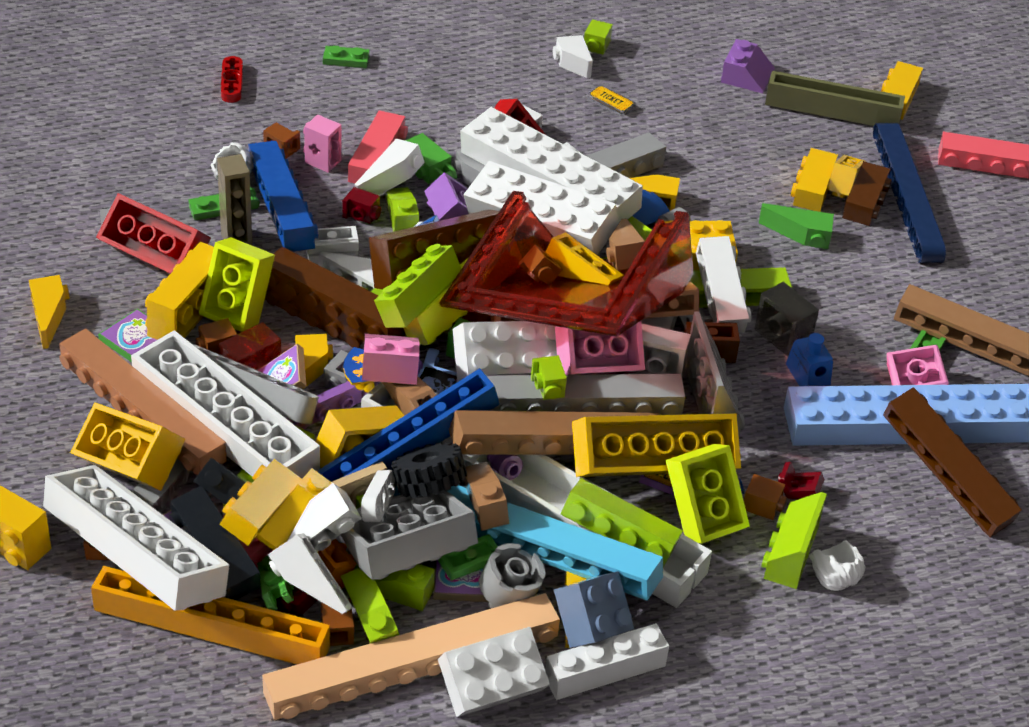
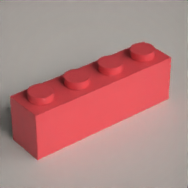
[348,110,408,183]
[938,132,1029,179]

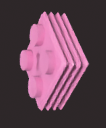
[887,345,949,385]

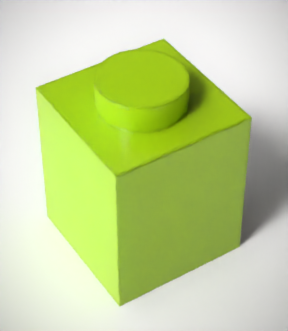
[584,19,613,55]

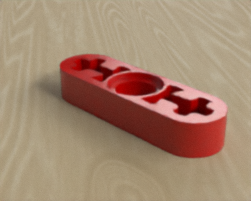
[221,56,243,103]

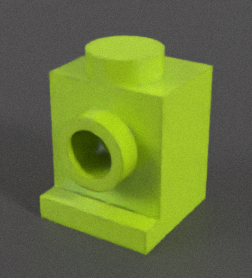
[531,355,567,400]

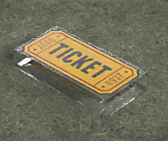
[586,84,636,118]

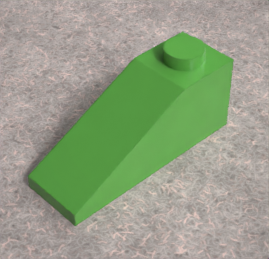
[759,203,834,249]

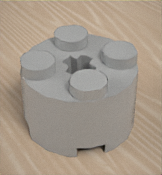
[478,543,546,608]

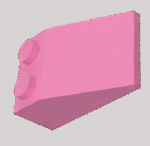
[362,334,420,385]

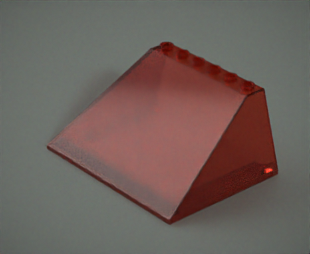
[439,191,693,337]

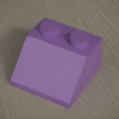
[721,39,775,94]
[424,172,469,221]

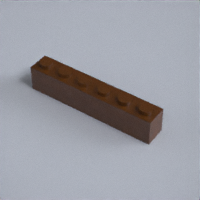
[883,387,1022,537]

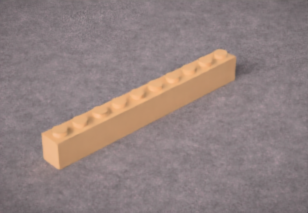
[262,593,560,721]

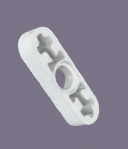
[361,470,396,522]

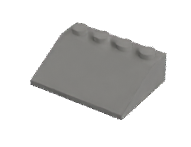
[685,311,745,436]
[340,490,478,580]

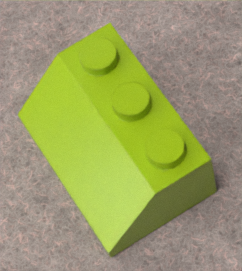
[761,492,827,589]

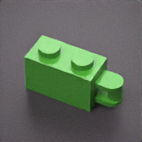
[405,133,457,184]

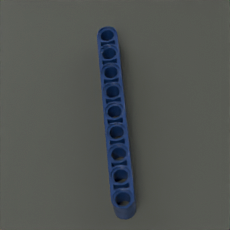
[873,123,946,263]

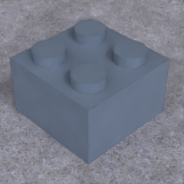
[554,571,634,648]

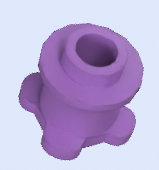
[487,455,523,480]

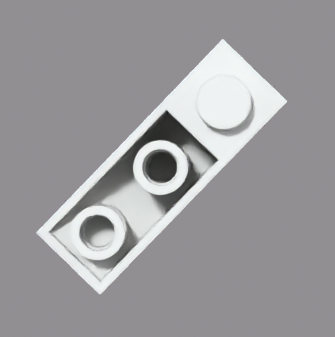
[288,483,362,552]

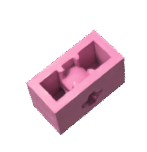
[303,115,341,173]

